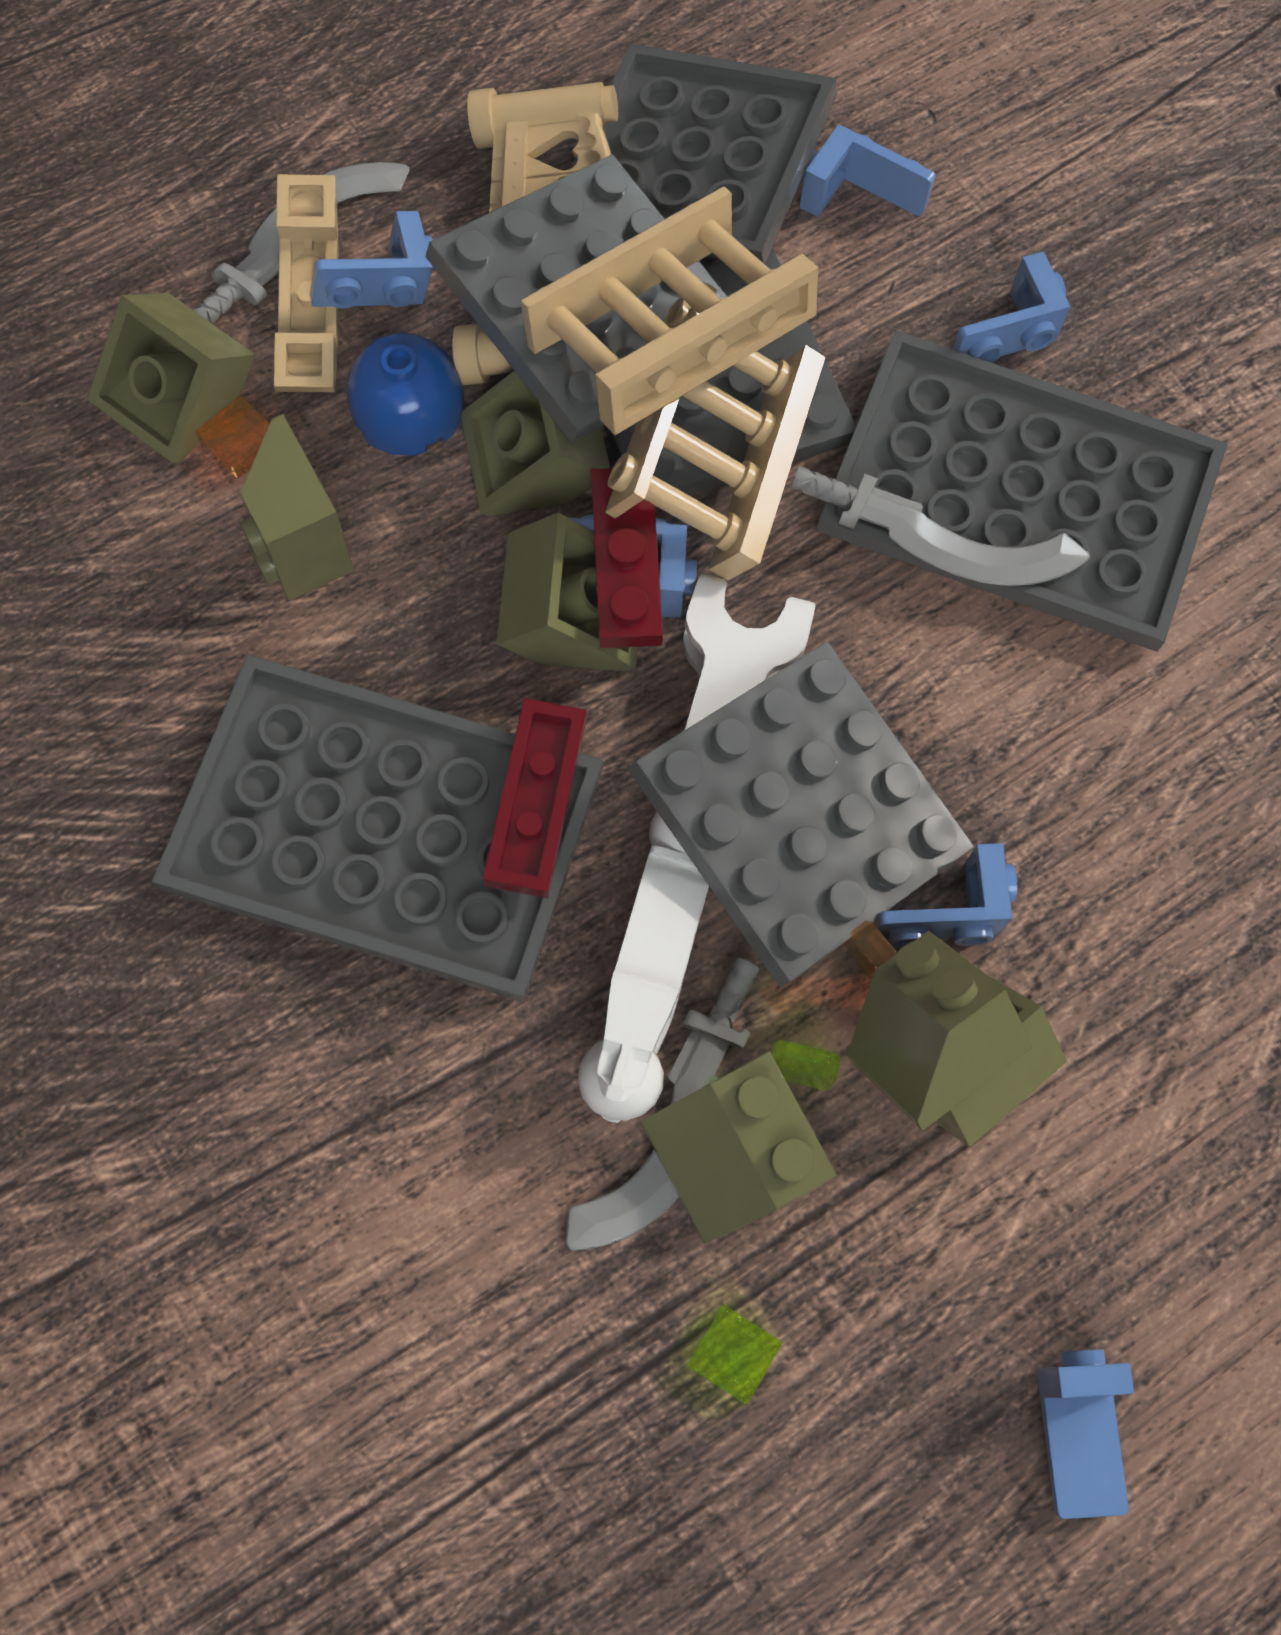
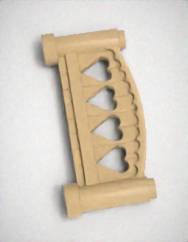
[452,82,618,385]

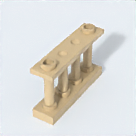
[521,186,818,435]
[605,283,825,580]

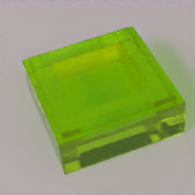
[770,1039,841,1091]
[686,1304,783,1405]

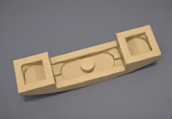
[274,174,339,392]

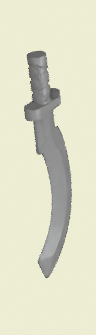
[193,162,410,324]
[791,466,1090,586]
[565,958,760,1251]

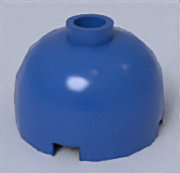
[347,333,465,456]

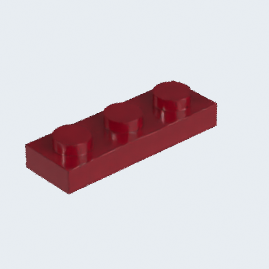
[591,468,663,648]
[483,698,587,899]

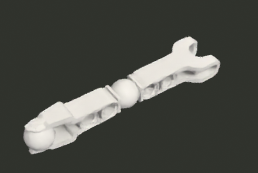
[578,574,815,1123]

